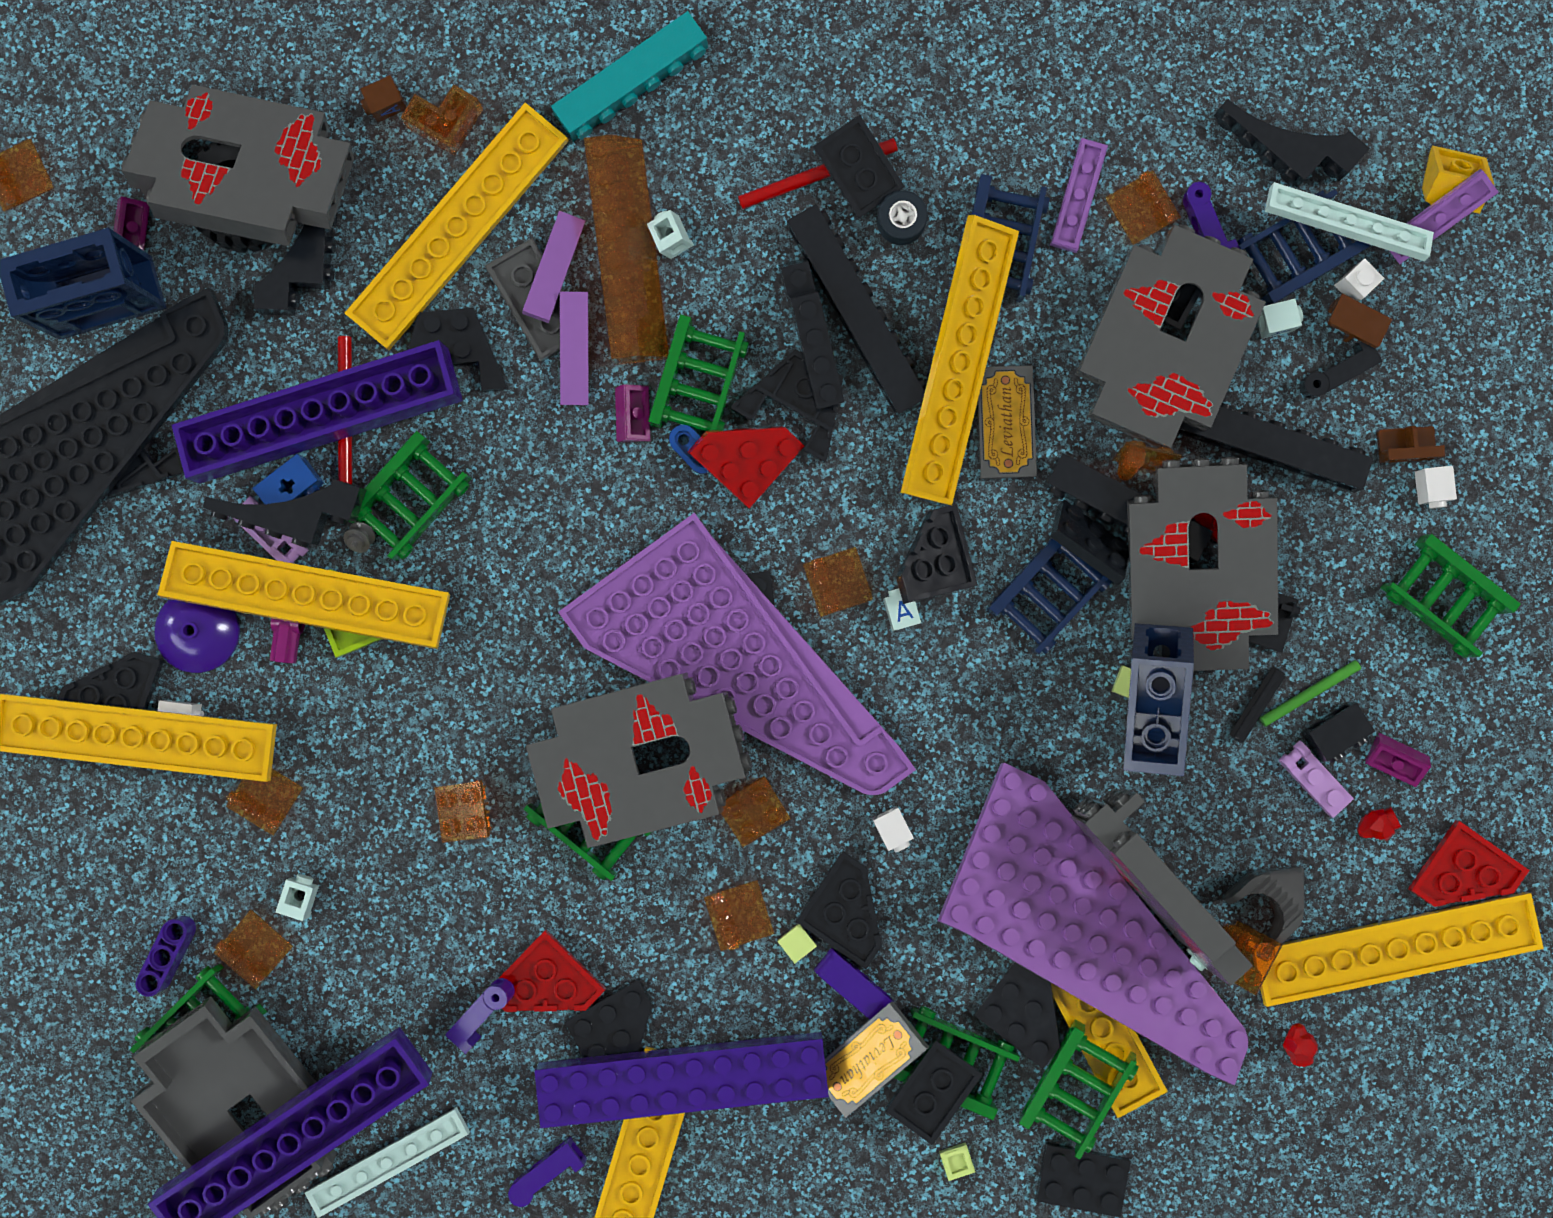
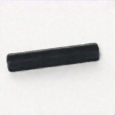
[1229,667,1285,743]

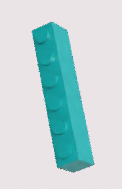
[551,11,708,142]

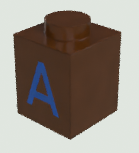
[360,75,408,122]

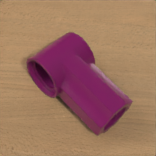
[270,618,305,664]

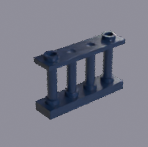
[971,174,1050,302]
[1237,189,1370,306]
[986,538,1112,655]

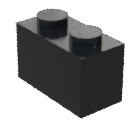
[1301,702,1375,763]

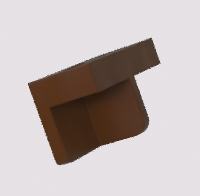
[1327,293,1392,348]
[1377,425,1445,464]

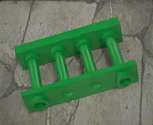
[648,314,749,431]
[349,431,472,561]
[1380,534,1521,658]
[523,803,651,881]
[129,964,267,1054]
[894,1006,1020,1121]
[1019,1019,1139,1159]

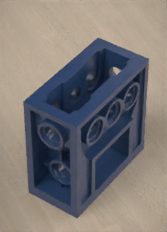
[0,228,167,340]
[1123,623,1194,776]

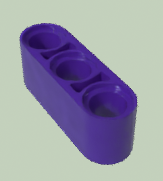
[135,915,196,997]
[813,948,894,1020]

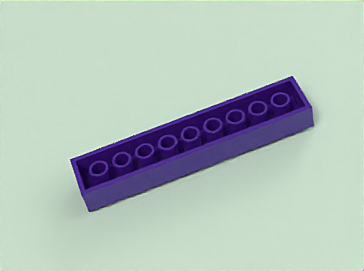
[172,340,463,484]
[147,1027,433,1218]
[534,1032,829,1128]

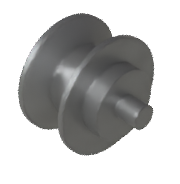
[343,522,376,553]

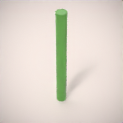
[1259,660,1361,727]

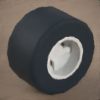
[877,190,928,246]

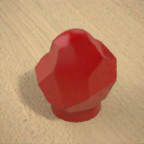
[1357,807,1402,841]
[1283,1023,1318,1067]

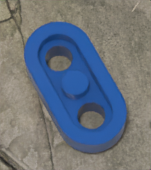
[669,425,709,474]

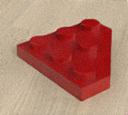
[688,426,804,509]
[1408,820,1530,907]
[499,930,606,1012]

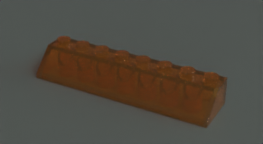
[584,134,669,365]

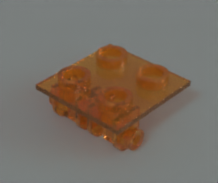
[0,138,54,212]
[1105,170,1181,245]
[1113,441,1182,481]
[803,547,873,617]
[226,768,304,836]
[721,776,791,847]
[434,780,492,843]
[704,880,775,951]
[214,909,293,990]
[1222,921,1283,996]

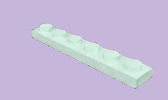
[1265,182,1434,262]
[305,1107,470,1218]

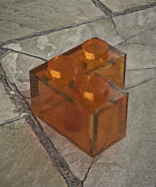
[400,84,483,156]

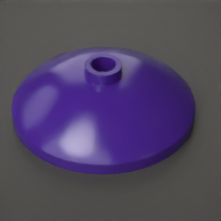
[154,599,240,673]

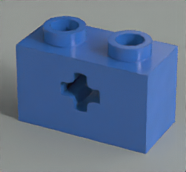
[252,454,325,504]

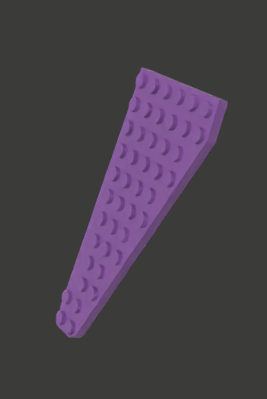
[558,513,916,795]
[937,763,1248,1085]

